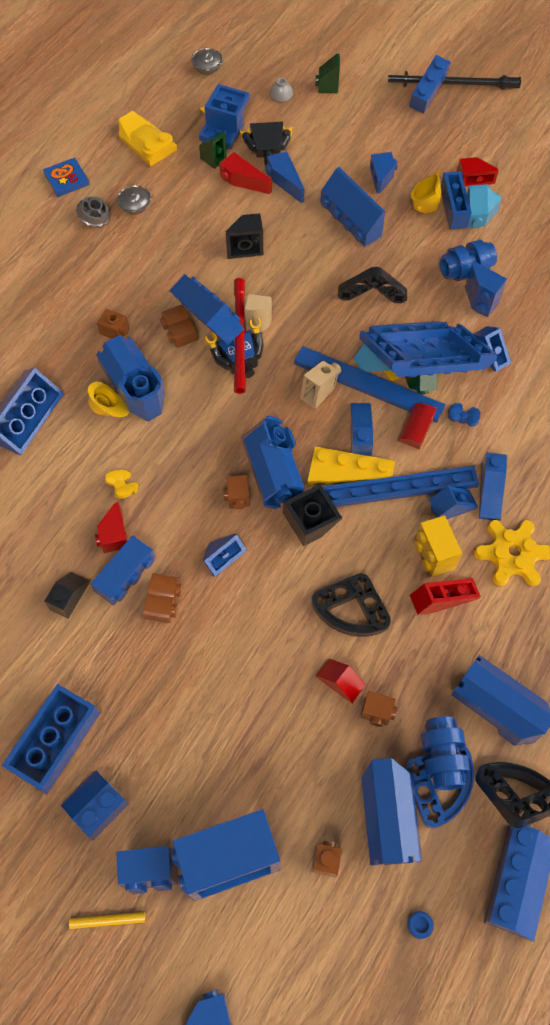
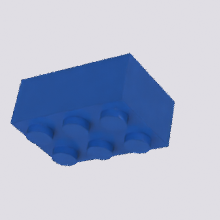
[116,846,178,895]

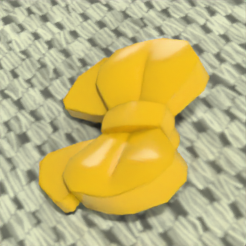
[105,469,139,499]

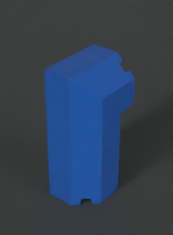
[96,335,165,421]
[241,415,304,509]
[451,655,550,746]
[361,758,422,866]

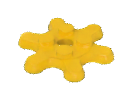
[474,520,550,586]

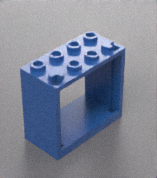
[170,809,281,901]

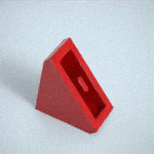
[316,658,366,704]

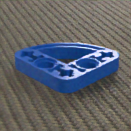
[404,746,474,829]

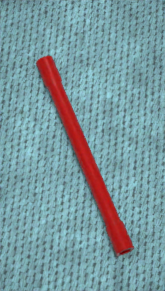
[234,278,246,394]

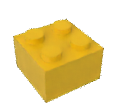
[414,515,462,578]

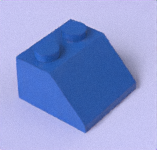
[465,261,507,317]
[61,770,129,840]

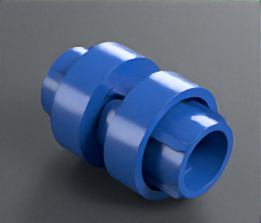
[440,239,497,281]
[421,716,470,790]

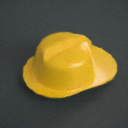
[88,382,130,417]

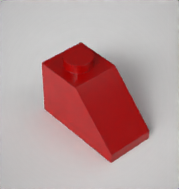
[457,157,499,187]
[95,502,127,554]

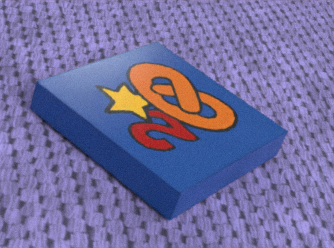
[43,157,90,197]

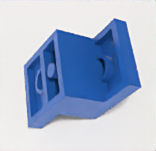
[199,84,250,150]

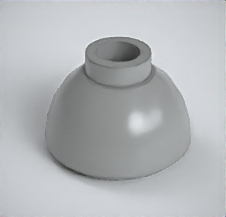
[270,78,293,102]

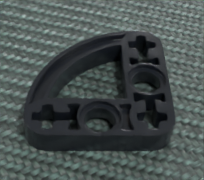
[312,573,391,637]
[475,762,550,828]

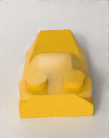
[118,111,177,167]

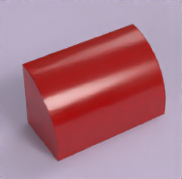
[398,403,436,450]

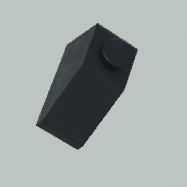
[44,572,90,619]

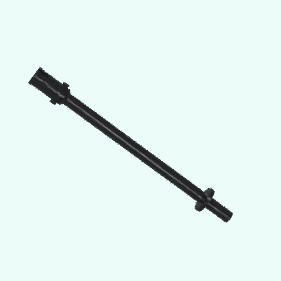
[388,71,521,89]

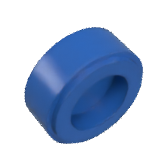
[407,911,434,939]

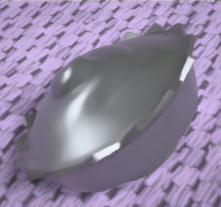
[191,48,223,74]
[116,185,152,214]
[76,196,111,227]

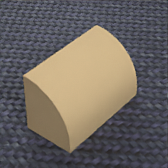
[245,294,272,333]

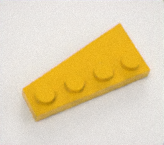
[307,446,395,485]

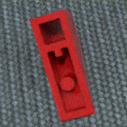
[219,152,272,194]
[409,578,481,615]

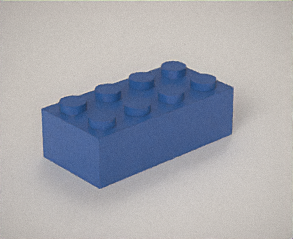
[169,274,244,346]
[2,684,100,795]

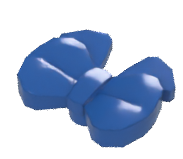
[448,403,481,427]

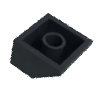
[225,213,264,259]
[283,484,342,546]

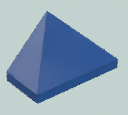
[203,534,247,577]

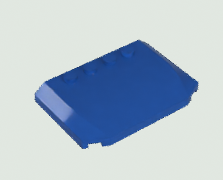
[359,321,498,377]

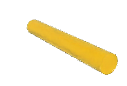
[69,912,146,929]

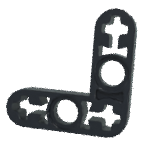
[338,267,407,304]

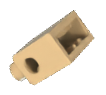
[300,361,341,409]

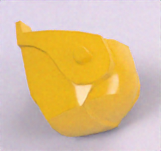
[410,170,441,214]

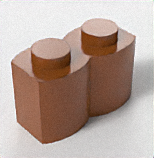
[160,304,198,348]
[143,573,182,623]

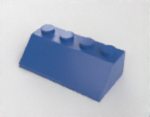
[320,167,385,247]
[0,367,64,455]
[484,825,550,942]

